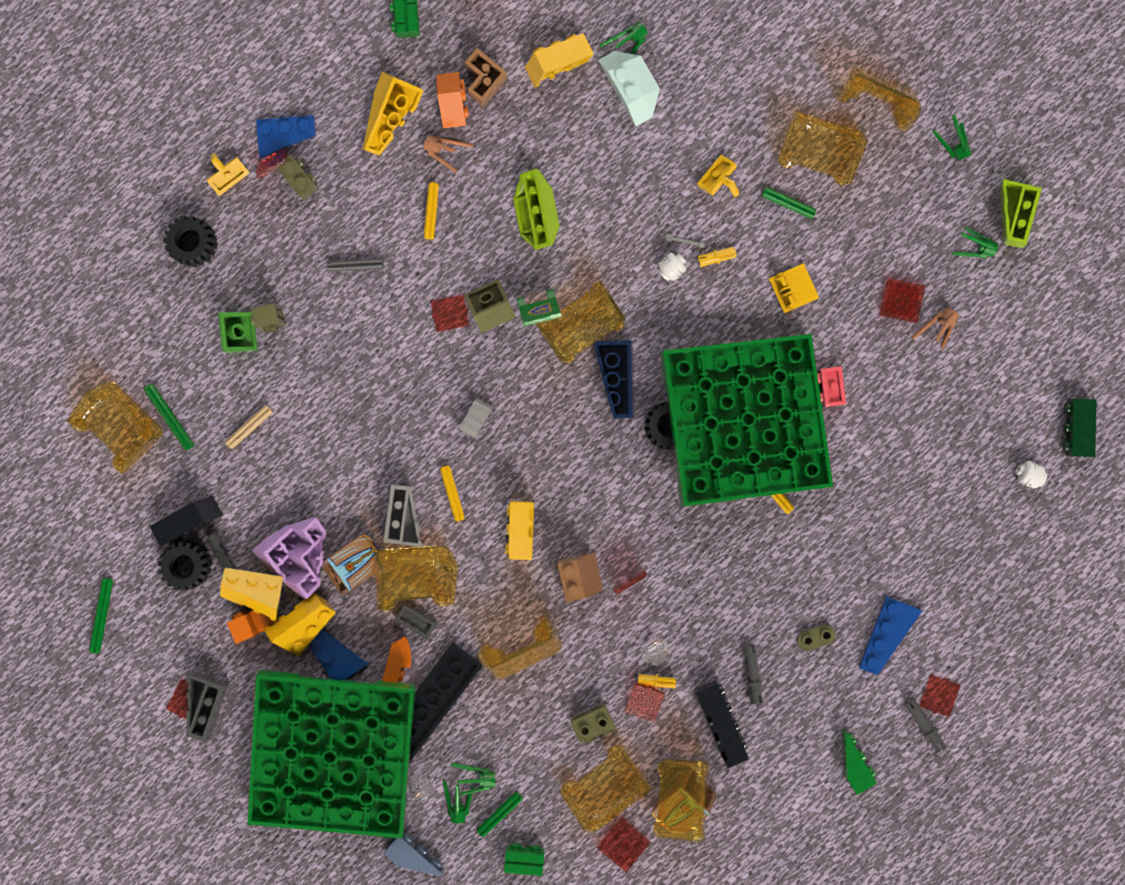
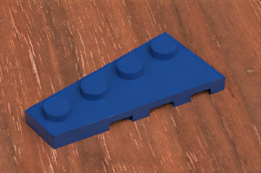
[859,597,923,675]

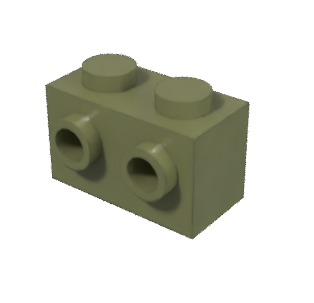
[276,155,318,201]
[250,303,287,333]
[570,703,615,743]

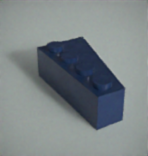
[593,340,634,419]

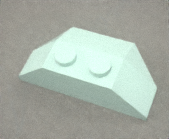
[598,51,660,126]

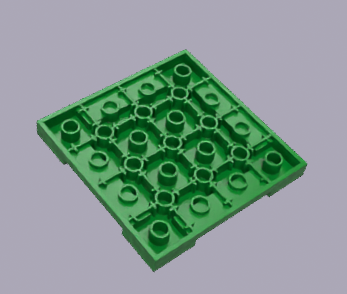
[659,334,833,507]
[247,670,416,839]

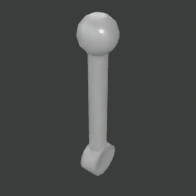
[666,234,705,248]

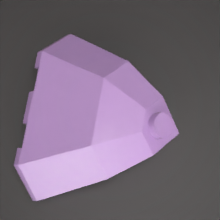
[252,517,326,599]

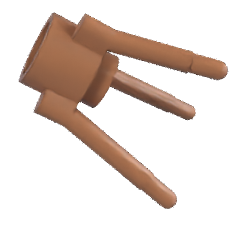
[423,135,473,173]
[912,308,959,349]

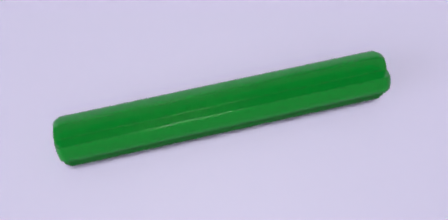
[144,384,194,450]
[89,578,113,654]

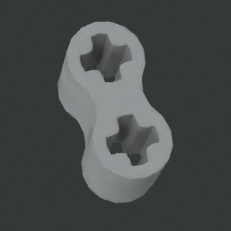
[459,398,493,439]

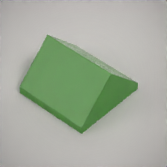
[218,312,258,353]

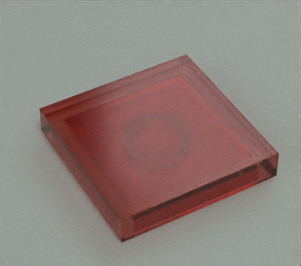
[879,278,925,324]
[597,817,651,872]

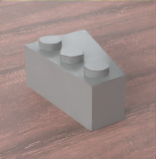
[383,484,422,547]

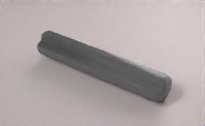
[327,258,384,272]

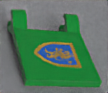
[516,289,562,327]

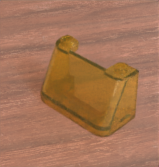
[836,67,921,131]
[778,111,868,186]
[535,280,626,364]
[67,382,163,474]
[375,546,458,611]
[478,614,562,679]
[559,745,653,833]
[653,758,710,843]

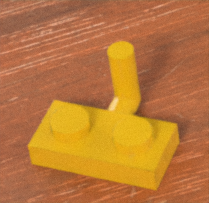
[206,153,249,196]
[697,154,740,197]

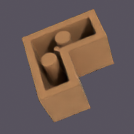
[465,48,508,108]

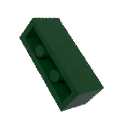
[1063,399,1097,457]

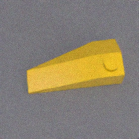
[363,71,424,156]

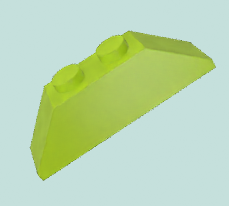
[513,169,560,250]

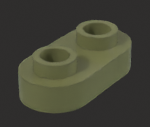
[797,625,836,650]

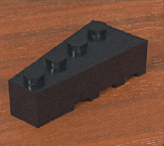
[694,681,749,768]

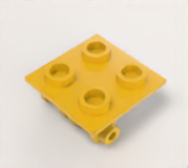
[769,263,819,313]

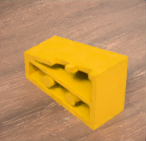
[525,33,594,87]
[505,501,534,560]
[220,568,283,621]
[263,593,336,656]

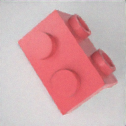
[817,366,846,407]

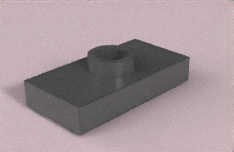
[395,603,438,639]

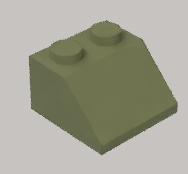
[464,279,516,333]

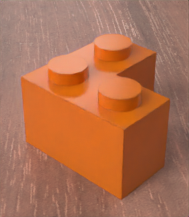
[436,72,469,128]
[227,610,278,644]

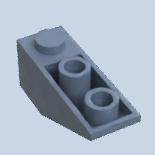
[383,833,444,876]

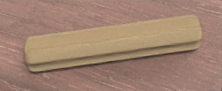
[225,405,273,449]

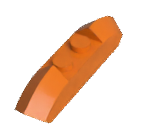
[382,636,411,683]

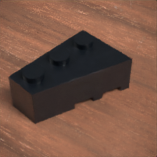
[150,495,223,547]

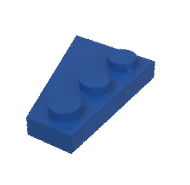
[256,115,316,159]
[309,628,368,680]

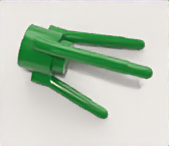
[599,22,648,54]
[933,115,972,161]
[952,227,998,259]
[451,763,495,796]
[443,780,474,824]

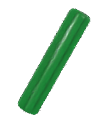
[762,187,816,219]
[477,792,523,837]

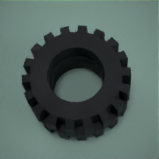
[163,216,218,267]
[644,401,674,450]
[158,541,212,591]

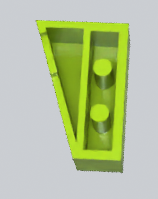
[1000,179,1042,248]

